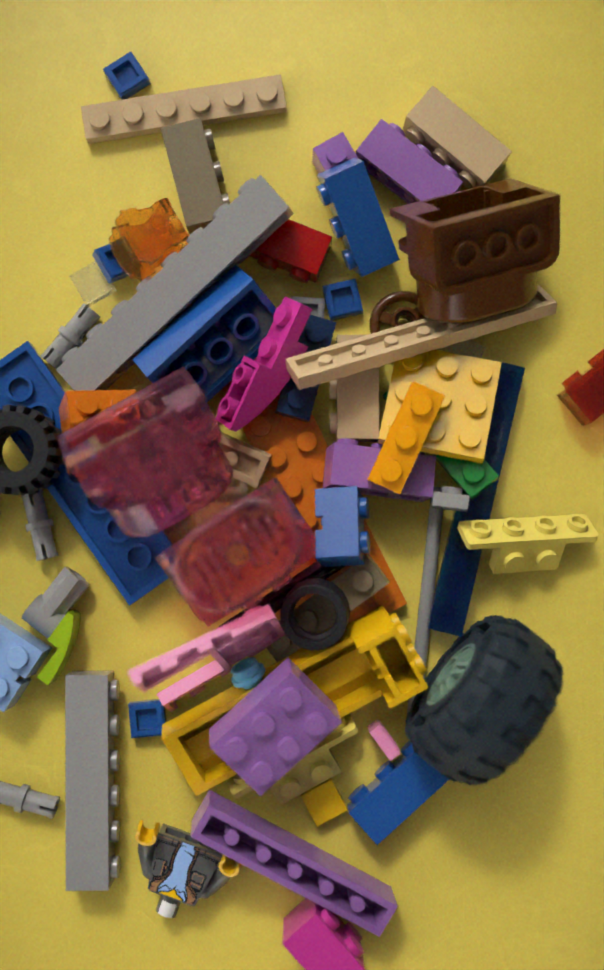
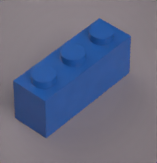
[316,157,400,277]
[347,740,449,845]

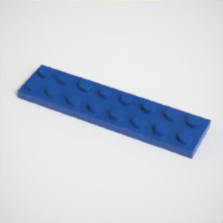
[0,341,188,606]

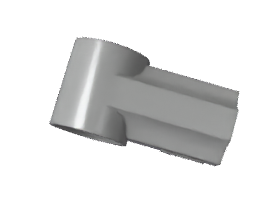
[21,566,90,639]

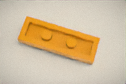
[367,381,446,494]

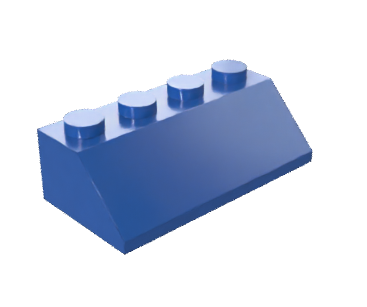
[133,265,276,420]

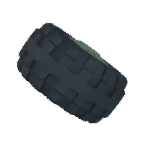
[405,615,563,786]

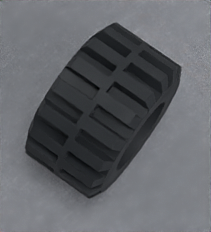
[0,405,66,495]

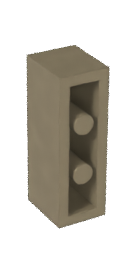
[161,118,230,235]

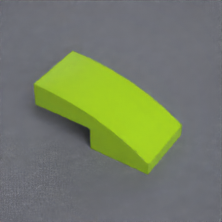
[37,610,81,686]

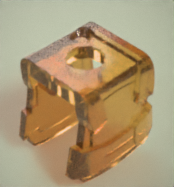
[108,198,190,282]

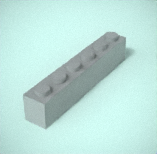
[65,670,120,891]

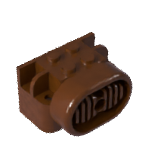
[390,178,560,323]

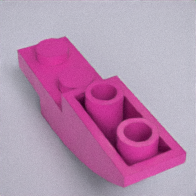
[215,296,313,432]

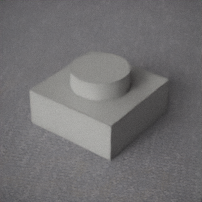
[432,486,470,512]

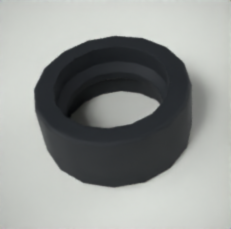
[280,578,350,650]

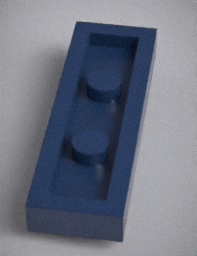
[275,315,336,423]

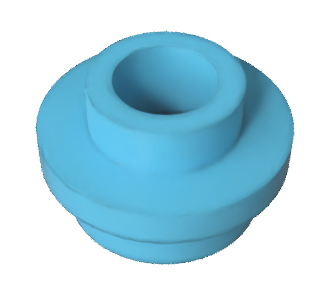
[230,657,266,690]

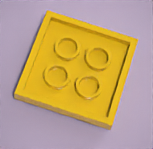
[378,350,502,463]

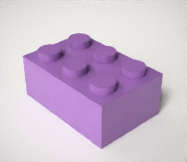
[209,657,342,796]

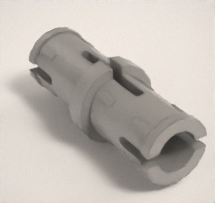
[41,303,100,369]
[21,489,58,561]
[0,781,60,819]

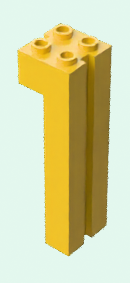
[161,605,429,796]

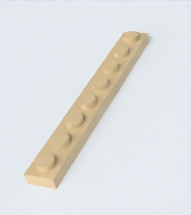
[286,285,557,390]

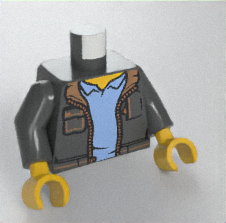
[135,819,242,918]

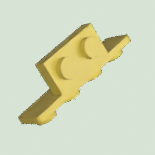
[457,514,599,574]
[228,713,358,805]

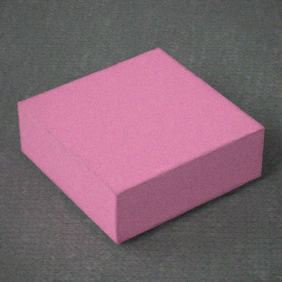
[367,719,400,761]

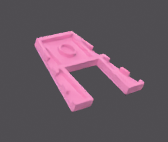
[128,604,286,712]

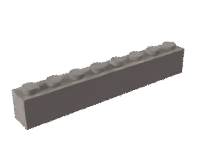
[56,175,294,390]

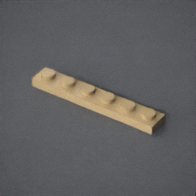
[81,74,287,144]

